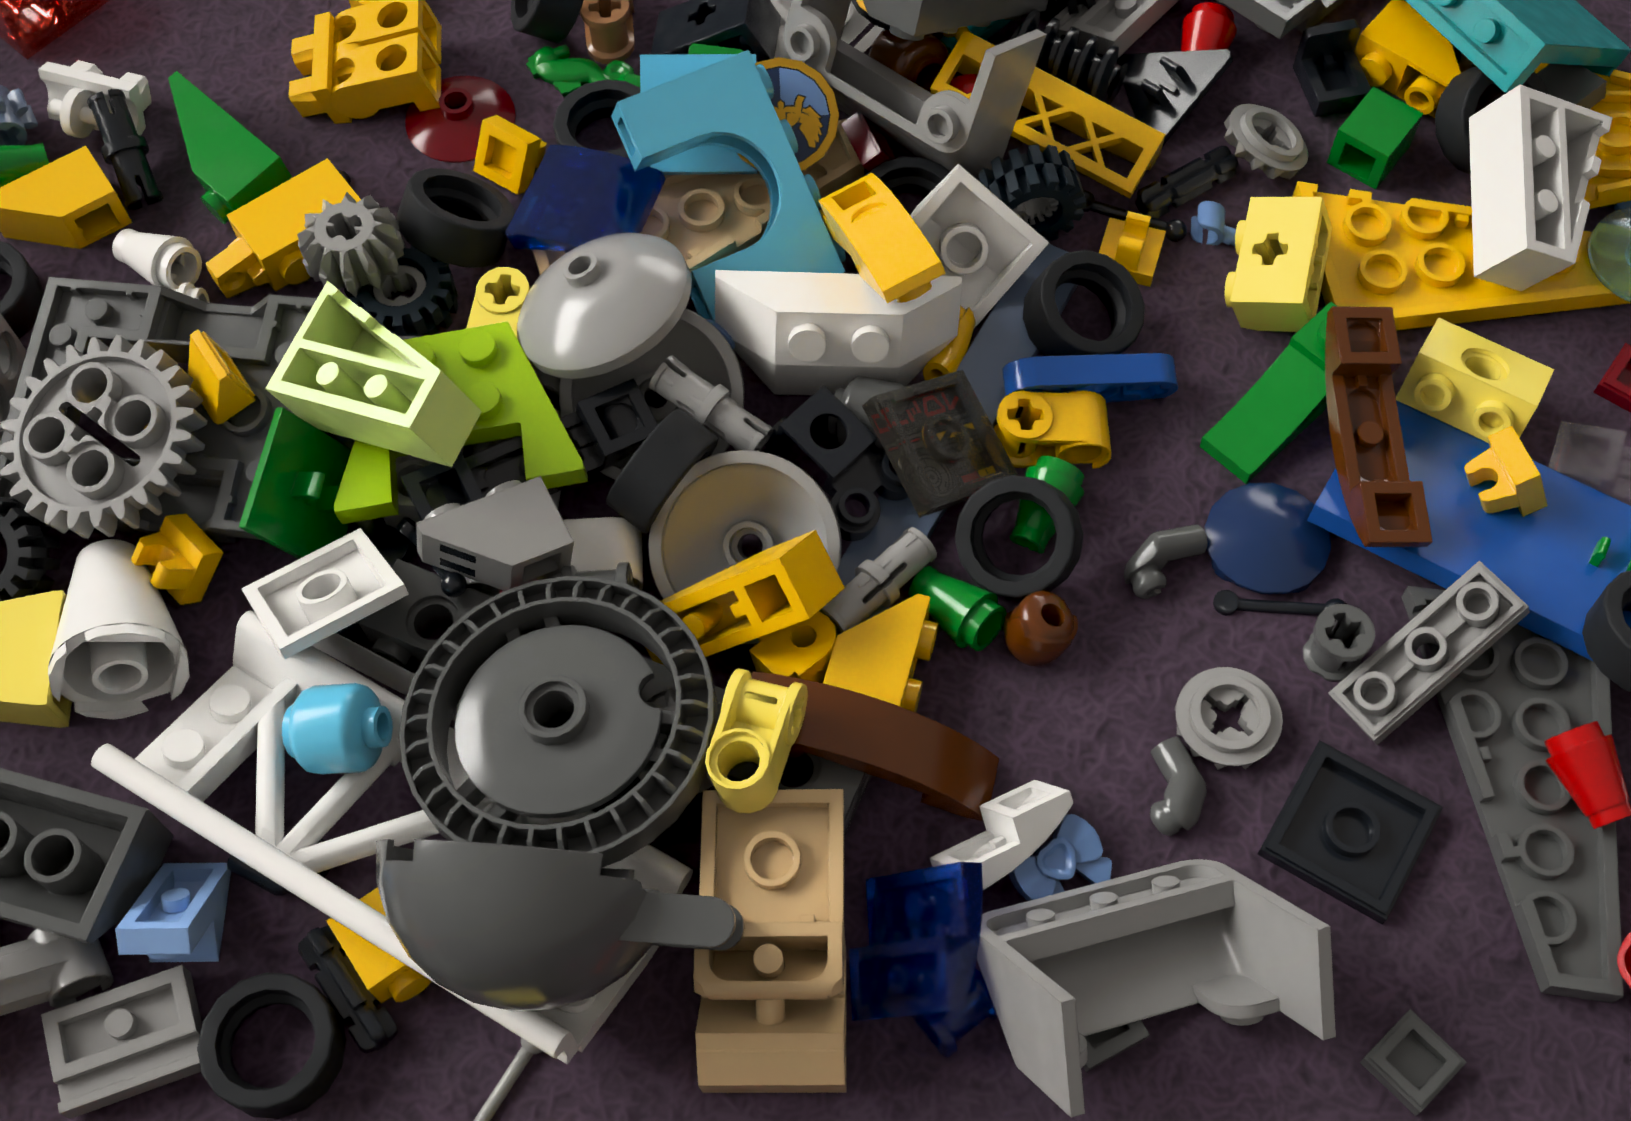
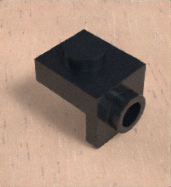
[1293,19,1371,117]

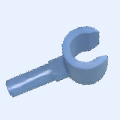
[1191,201,1236,246]

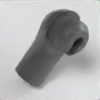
[1124,524,1208,599]
[1150,736,1207,836]

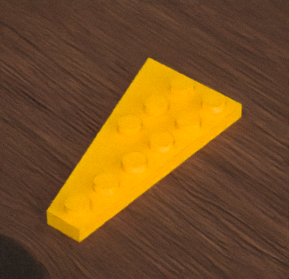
[1292,181,1631,330]

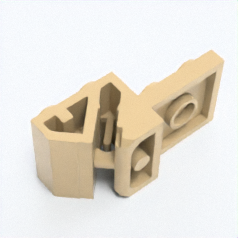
[693,789,847,1093]

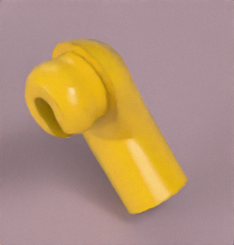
[923,305,976,388]

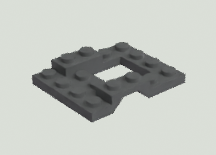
[0,277,317,544]

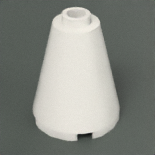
[48,539,190,720]

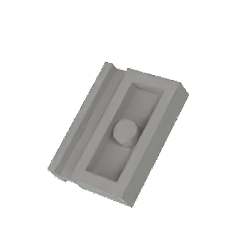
[1054,0,1179,58]
[41,965,202,1119]

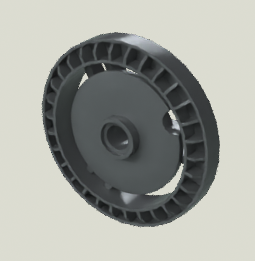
[399,576,719,868]

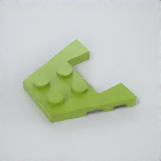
[334,322,588,524]

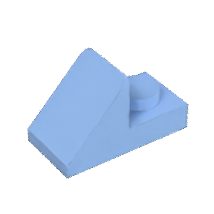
[115,863,231,962]

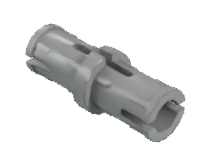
[649,355,773,452]
[819,527,937,637]

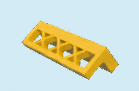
[930,30,1166,199]

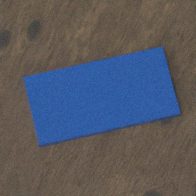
[1307,400,1631,662]

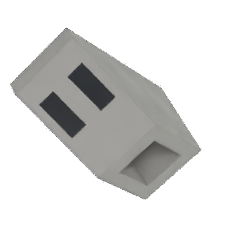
[416,476,574,591]

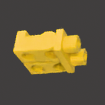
[289,0,442,124]

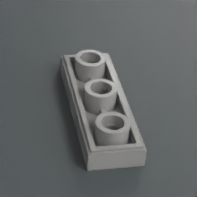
[1328,560,1530,745]

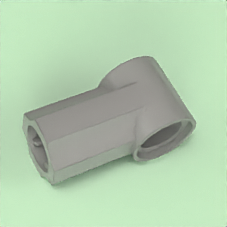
[0,929,114,1016]

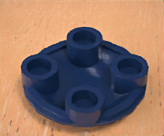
[1204,483,1331,594]

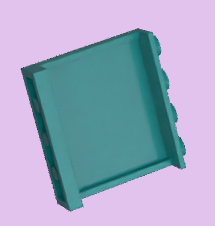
[1405,0,1631,93]

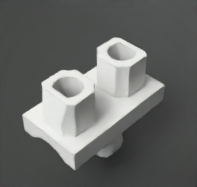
[38,60,151,138]

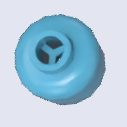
[282,683,393,774]

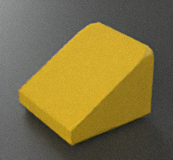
[188,329,255,425]

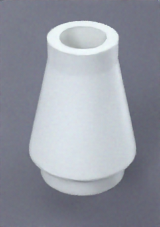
[112,228,202,289]

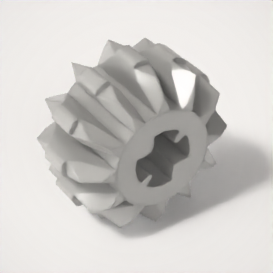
[297,192,404,298]

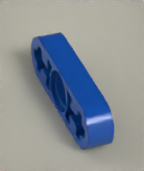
[1002,353,1178,403]

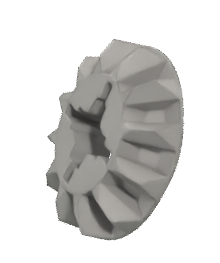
[1224,104,1308,179]
[1174,667,1283,770]

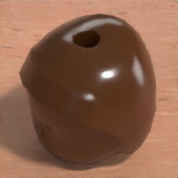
[1004,591,1078,666]

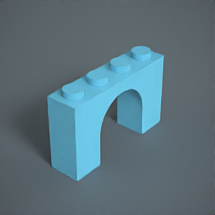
[611,50,846,320]

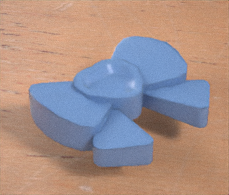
[1009,814,1112,901]

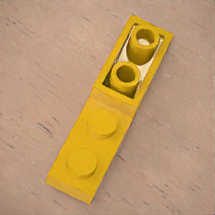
[818,173,946,303]

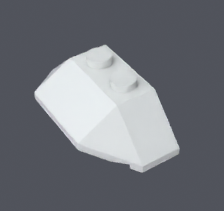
[715,270,963,395]

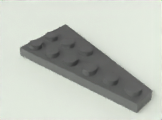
[1401,586,1624,1003]

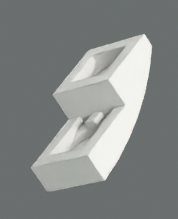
[930,780,1073,897]

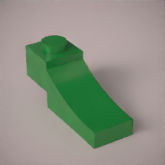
[1199,301,1336,484]

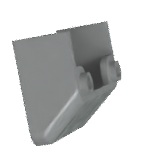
[784,0,1047,181]
[972,859,1336,1118]

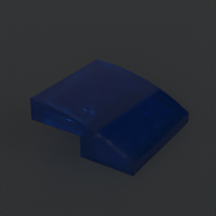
[505,145,666,254]
[849,862,983,1021]

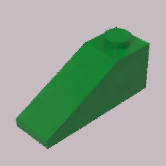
[168,71,293,224]

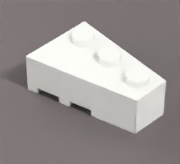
[1469,85,1613,291]

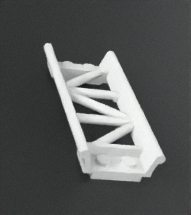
[91,610,693,1064]

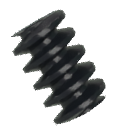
[1011,9,1128,105]

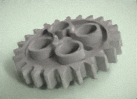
[0,335,207,538]

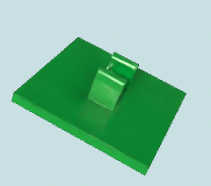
[239,407,351,559]

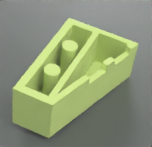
[265,281,482,467]

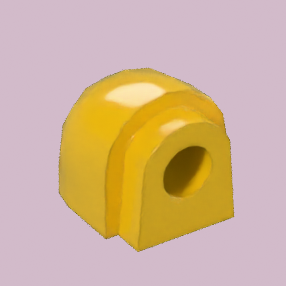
[749,611,837,683]

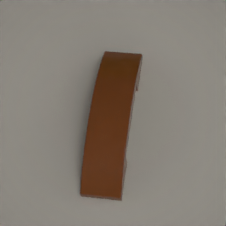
[1325,306,1433,547]
[751,671,999,821]

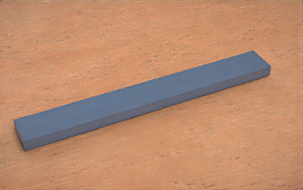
[838,244,1078,621]

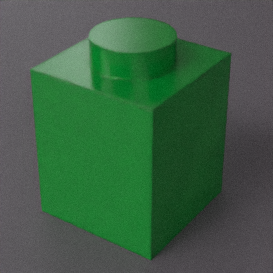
[1326,86,1424,190]

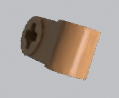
[580,0,635,64]

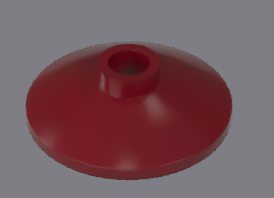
[405,76,516,163]

